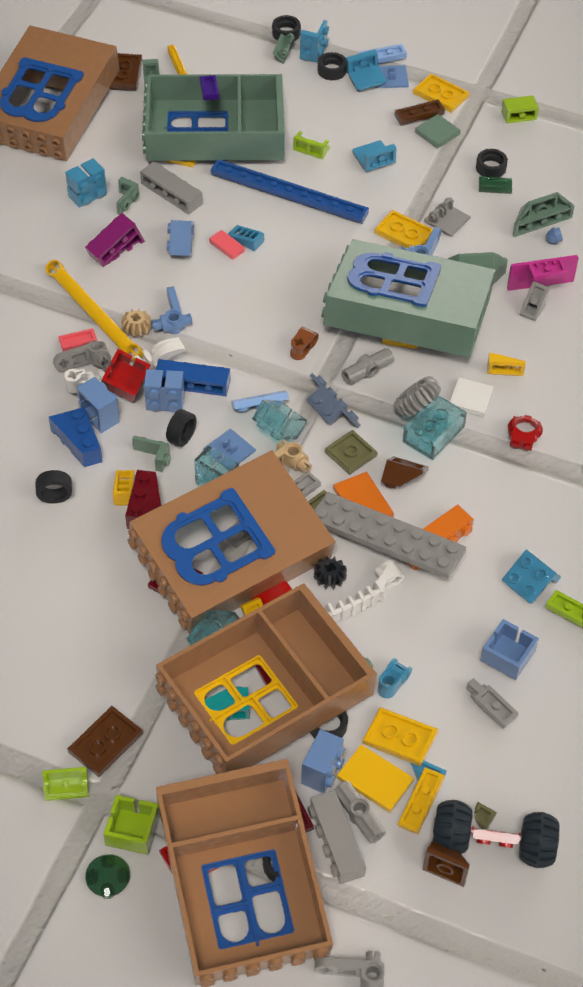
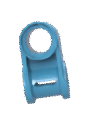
[378,658,412,698]

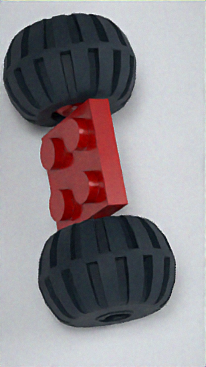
[433,800,560,868]

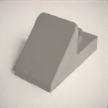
[520,281,550,321]

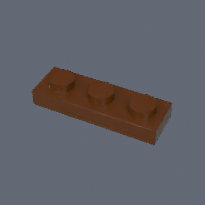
[395,99,445,125]

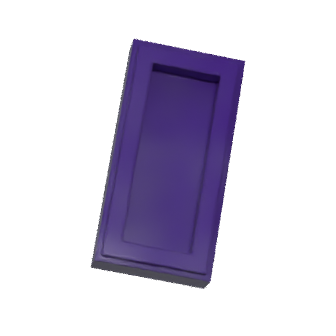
[200,75,219,100]

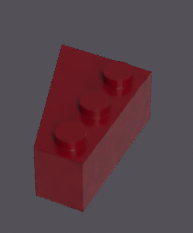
[125,470,161,529]

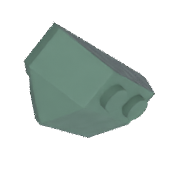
[513,192,575,237]
[448,252,508,284]

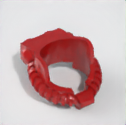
[508,415,543,451]

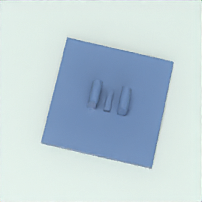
[377,65,409,88]
[203,428,256,471]

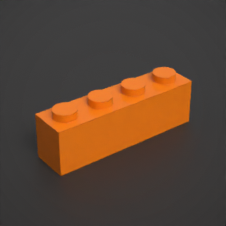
[406,504,474,570]

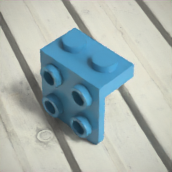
[299,20,329,63]
[346,49,386,91]

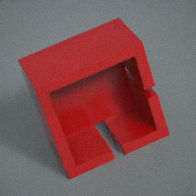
[101,349,151,402]

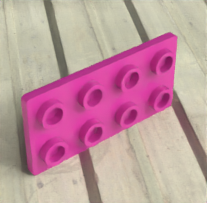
[507,255,579,291]

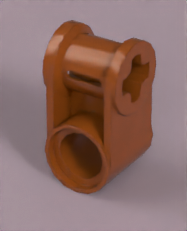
[290,326,319,360]

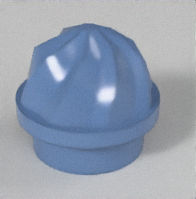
[546,227,563,244]

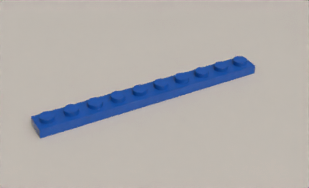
[211,160,369,223]

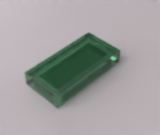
[479,176,512,194]

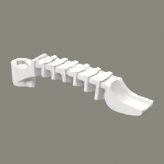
[64,337,186,393]
[325,560,405,623]

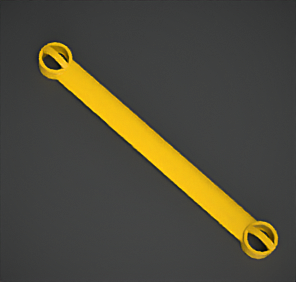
[45,259,144,363]

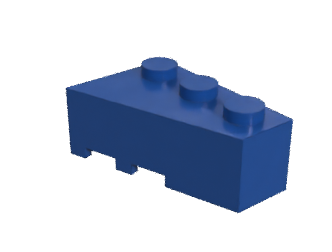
[49,407,102,467]

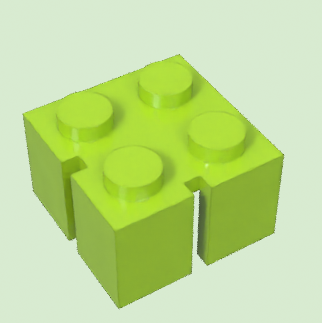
[103,795,160,855]

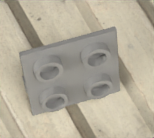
[424,197,471,236]

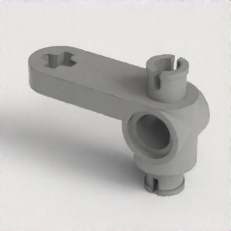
[53,340,111,372]
[314,951,385,987]

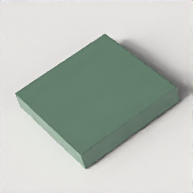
[415,114,461,149]

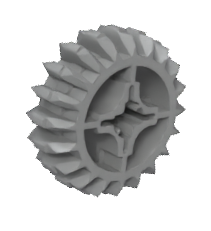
[394,376,441,418]

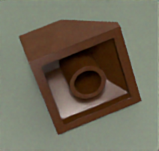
[381,456,429,489]
[423,840,470,887]

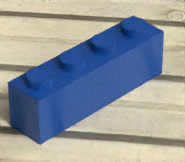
[156,359,230,397]

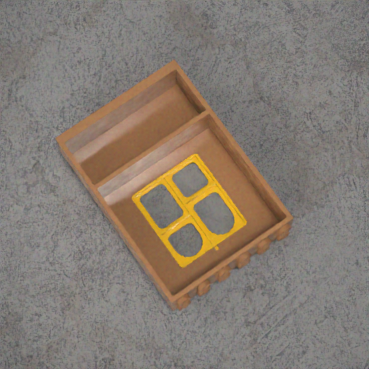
[155,583,377,774]

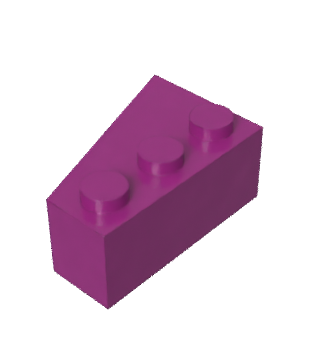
[85,213,145,267]

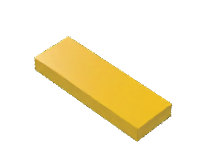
[398,767,445,835]

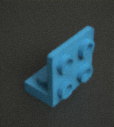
[352,140,397,172]
[502,549,561,604]

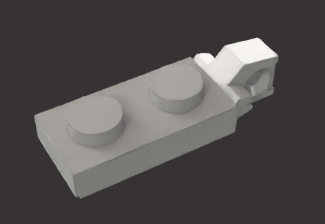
[466,678,519,729]

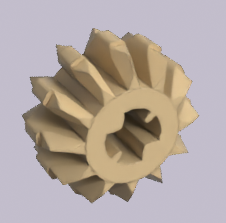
[121,309,151,338]

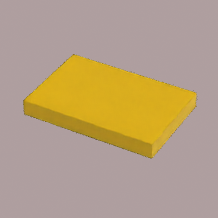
[413,73,470,113]
[374,210,433,248]
[362,707,438,767]
[337,744,414,813]

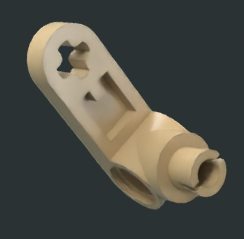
[274,439,312,474]

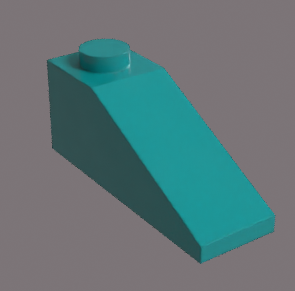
[205,686,250,721]

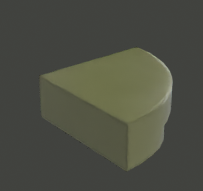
[474,802,497,829]

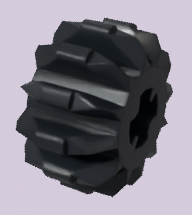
[313,556,347,590]

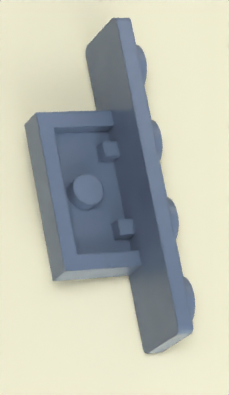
[307,373,360,427]

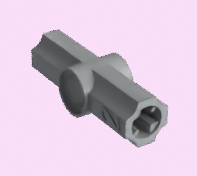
[341,348,394,384]
[334,781,386,844]

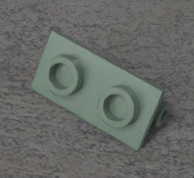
[273,33,295,64]

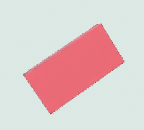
[209,230,245,260]
[58,328,97,352]

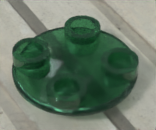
[85,854,130,899]

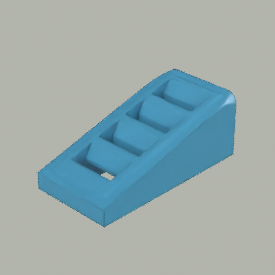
[228,225,264,251]

